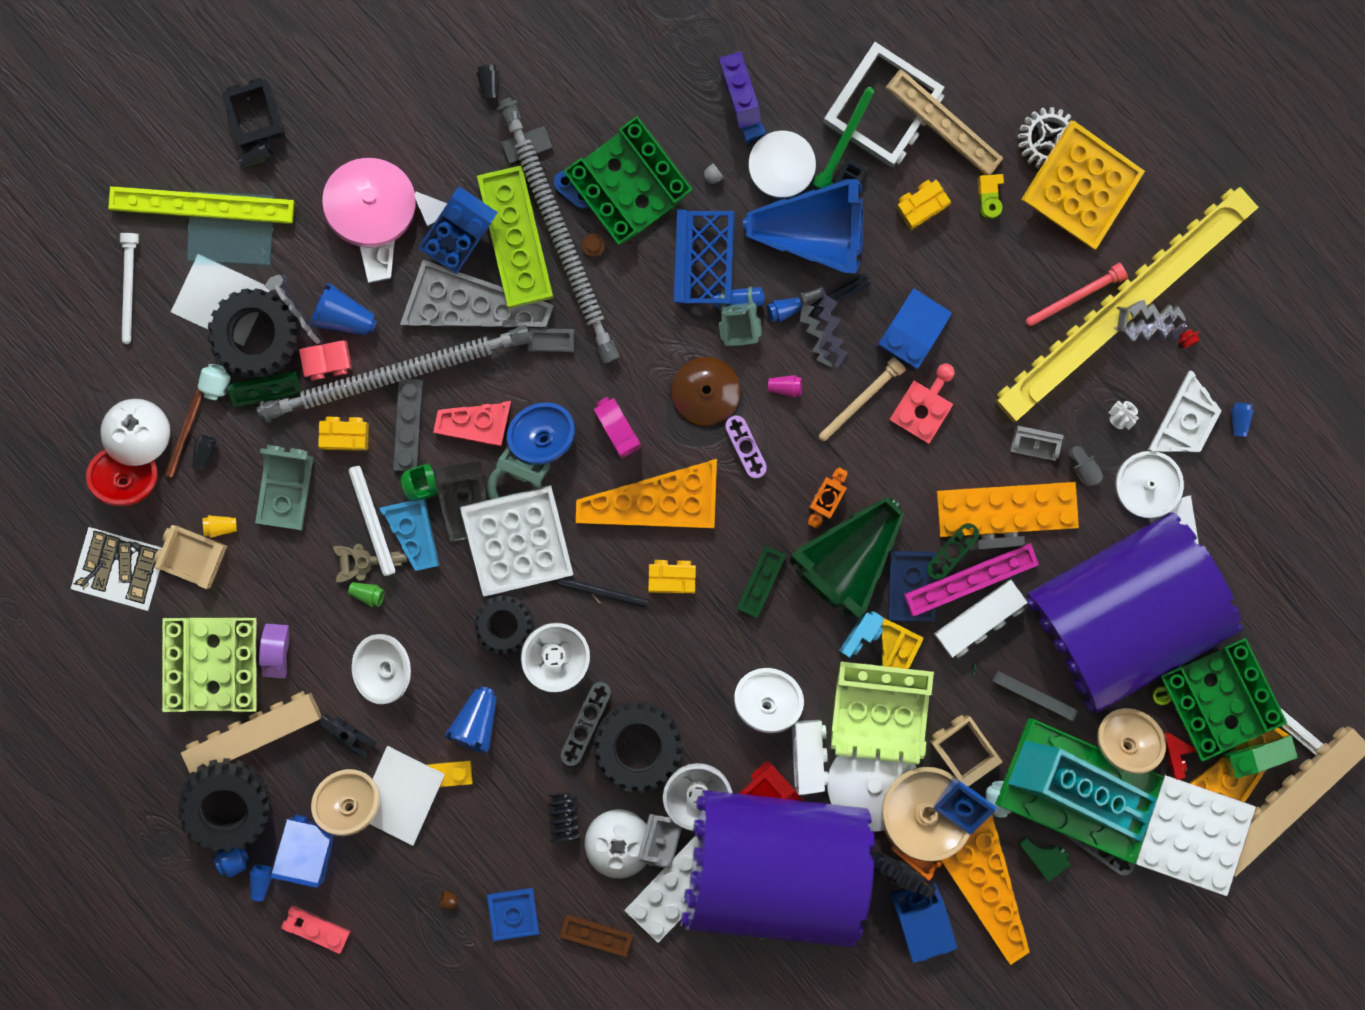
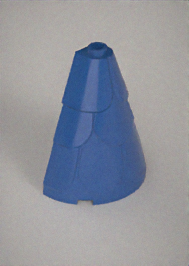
[743,179,864,273]

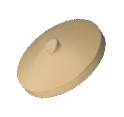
[881,767,970,862]

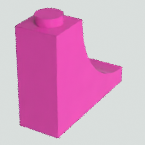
[594,397,642,458]

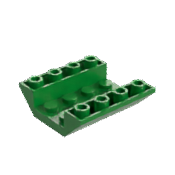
[563,116,693,245]
[1160,638,1288,762]

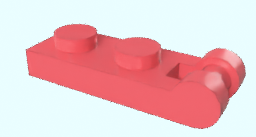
[281,906,351,954]

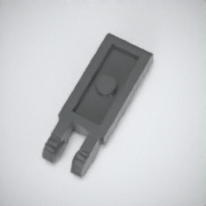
[959,532,1025,551]

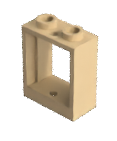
[930,715,1002,786]

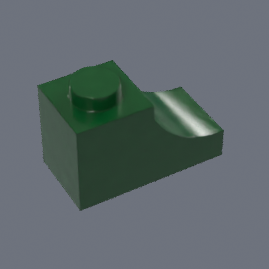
[1017,837,1071,882]

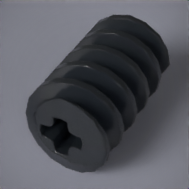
[548,793,579,842]

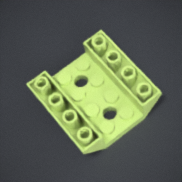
[162,618,257,712]

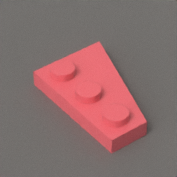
[433,401,511,447]

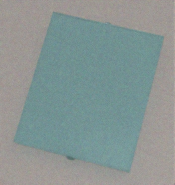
[187,191,274,265]

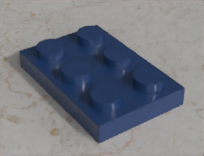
[888,551,937,622]

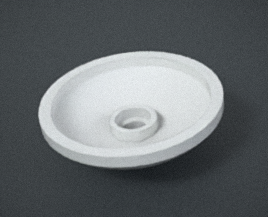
[352,634,411,704]
[734,668,804,733]

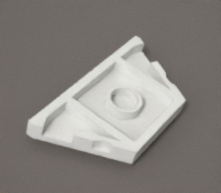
[1148,371,1221,452]

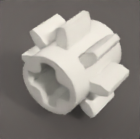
[1109,401,1139,430]

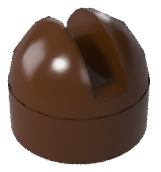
[439,890,458,910]

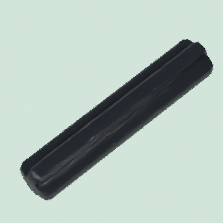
[810,273,871,317]

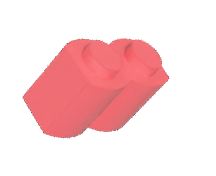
[299,341,352,381]

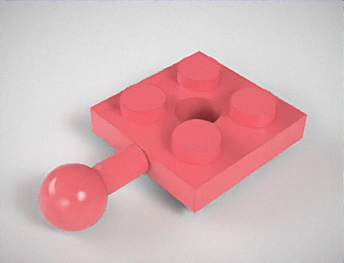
[889,364,955,444]

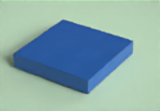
[487,888,540,941]

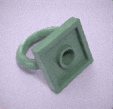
[487,446,551,500]

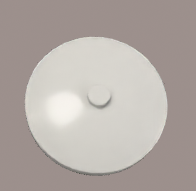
[827,751,917,831]

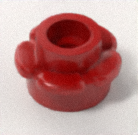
[1178,329,1200,349]

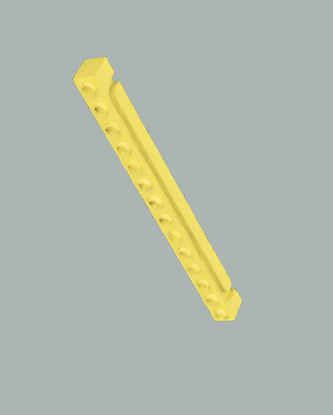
[995,187,1259,422]

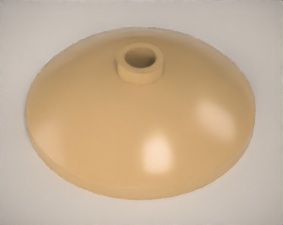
[1097,708,1166,774]
[311,769,380,836]

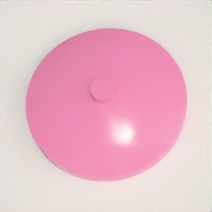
[322,158,416,247]

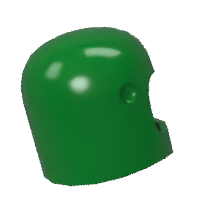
[400,463,439,501]

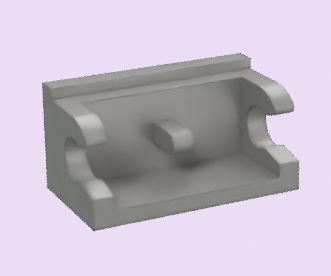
[1010,426,1064,461]
[637,814,682,869]

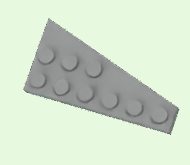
[400,260,554,328]

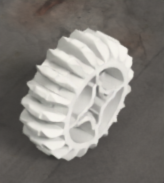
[1018,107,1076,168]

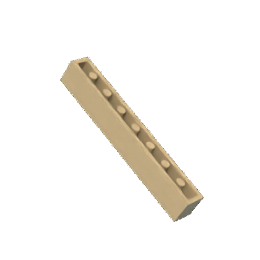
[1234,726,1365,877]

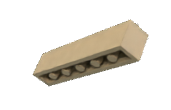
[181,691,322,773]

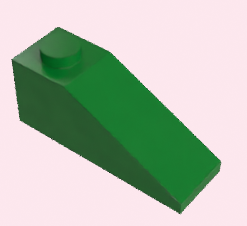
[1224,735,1298,779]

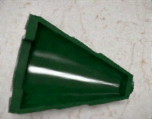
[789,497,904,619]

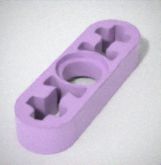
[726,416,766,478]

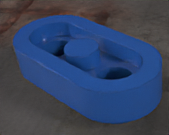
[554,170,589,209]

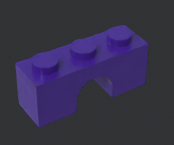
[719,52,761,128]

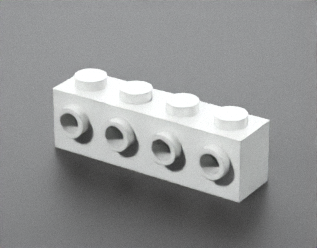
[934,580,1028,658]

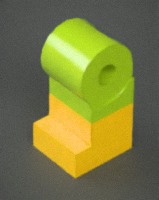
[978,174,1004,220]

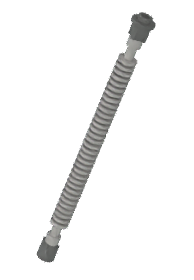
[496,98,620,364]
[257,325,532,423]

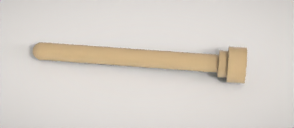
[819,357,906,441]

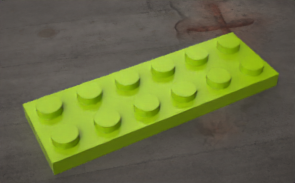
[477,165,553,309]

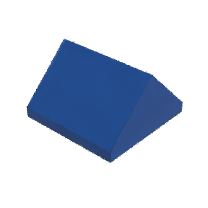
[933,778,997,835]

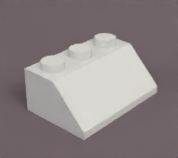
[792,720,828,795]

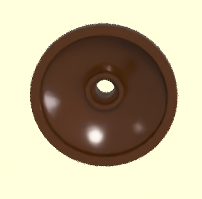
[672,357,741,426]

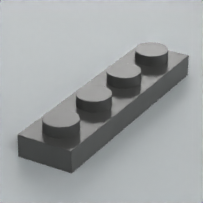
[393,378,423,471]

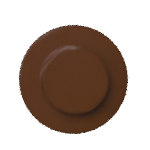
[582,234,605,257]

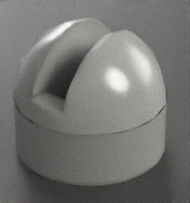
[704,163,724,184]

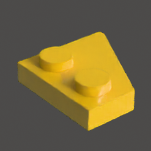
[882,618,924,669]

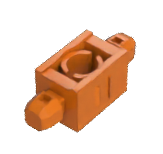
[808,468,847,529]

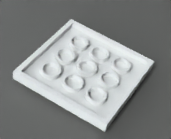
[461,485,573,597]
[1136,775,1256,896]

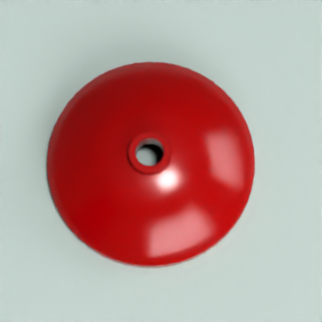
[86,450,158,506]

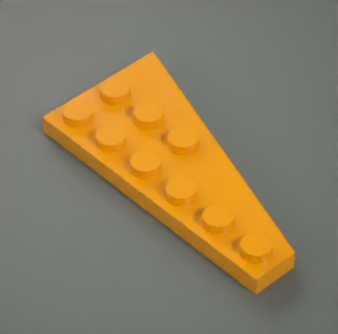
[576,459,717,528]

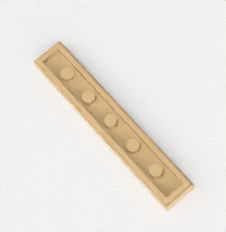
[885,69,1003,175]

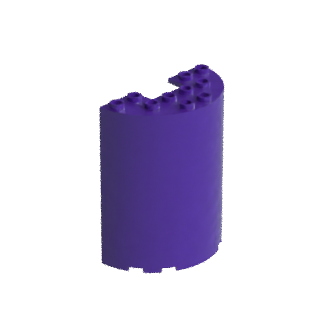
[1027,512,1243,714]
[681,790,874,947]

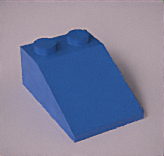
[876,288,952,371]

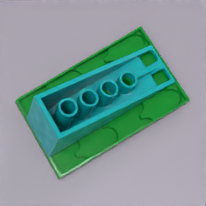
[995,718,1164,864]

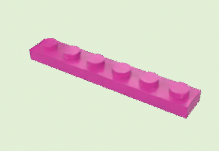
[903,543,1039,616]

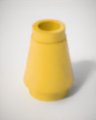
[203,515,237,538]

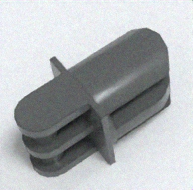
[1069,446,1103,486]

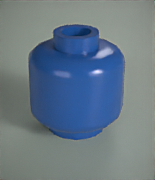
[213,847,249,878]

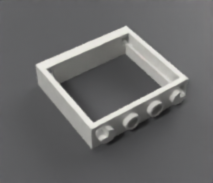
[823,42,944,168]

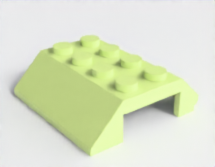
[831,662,934,764]

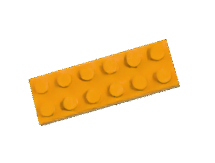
[936,482,1079,537]

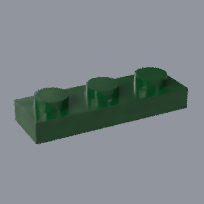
[228,371,302,408]
[737,545,786,618]

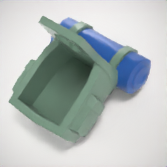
[713,287,765,346]

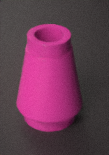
[768,375,802,398]

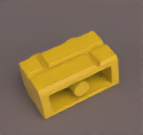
[896,180,951,230]
[319,417,369,451]
[648,560,696,594]

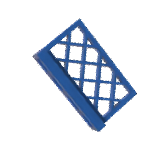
[674,210,735,305]

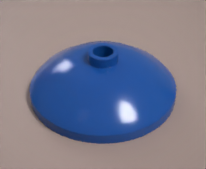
[507,402,575,465]

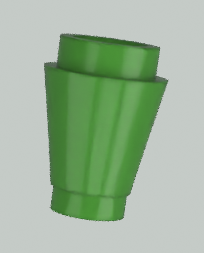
[348,582,384,607]

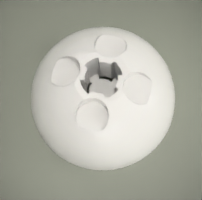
[100,399,170,466]
[521,623,590,692]
[663,763,732,830]
[584,809,647,879]

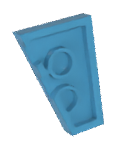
[379,499,440,571]

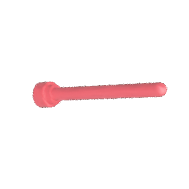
[1026,263,1128,326]

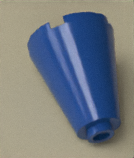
[309,283,377,336]
[445,686,497,754]

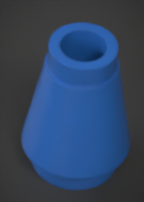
[767,297,802,323]
[1231,403,1254,436]
[250,865,272,901]

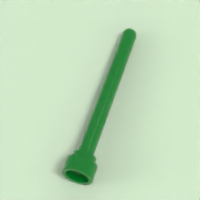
[813,87,874,189]

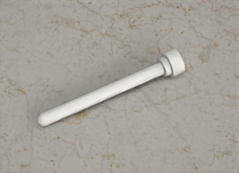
[120,233,139,344]

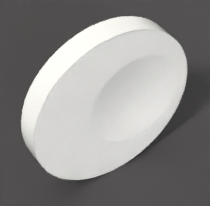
[749,131,816,199]
[1115,451,1184,518]

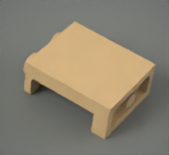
[154,525,227,589]

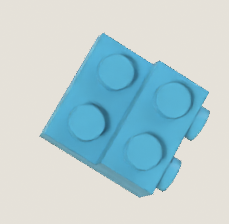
[839,611,884,657]

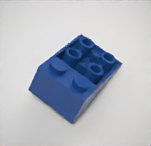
[418,186,498,274]

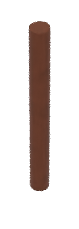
[165,388,204,478]

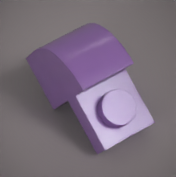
[259,624,289,678]

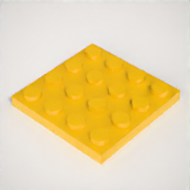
[1021,121,1145,250]

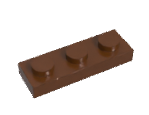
[560,914,633,957]

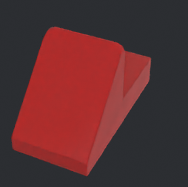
[1163,732,1196,780]

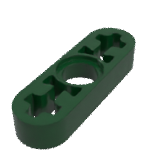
[927,523,979,579]

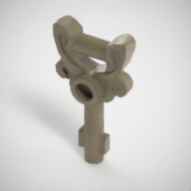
[333,544,408,582]

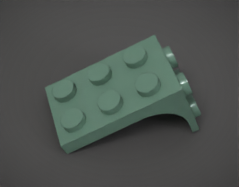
[255,445,314,530]

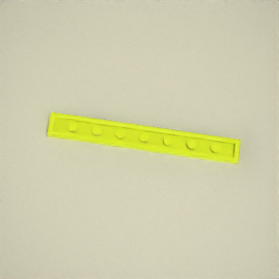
[108,186,295,224]

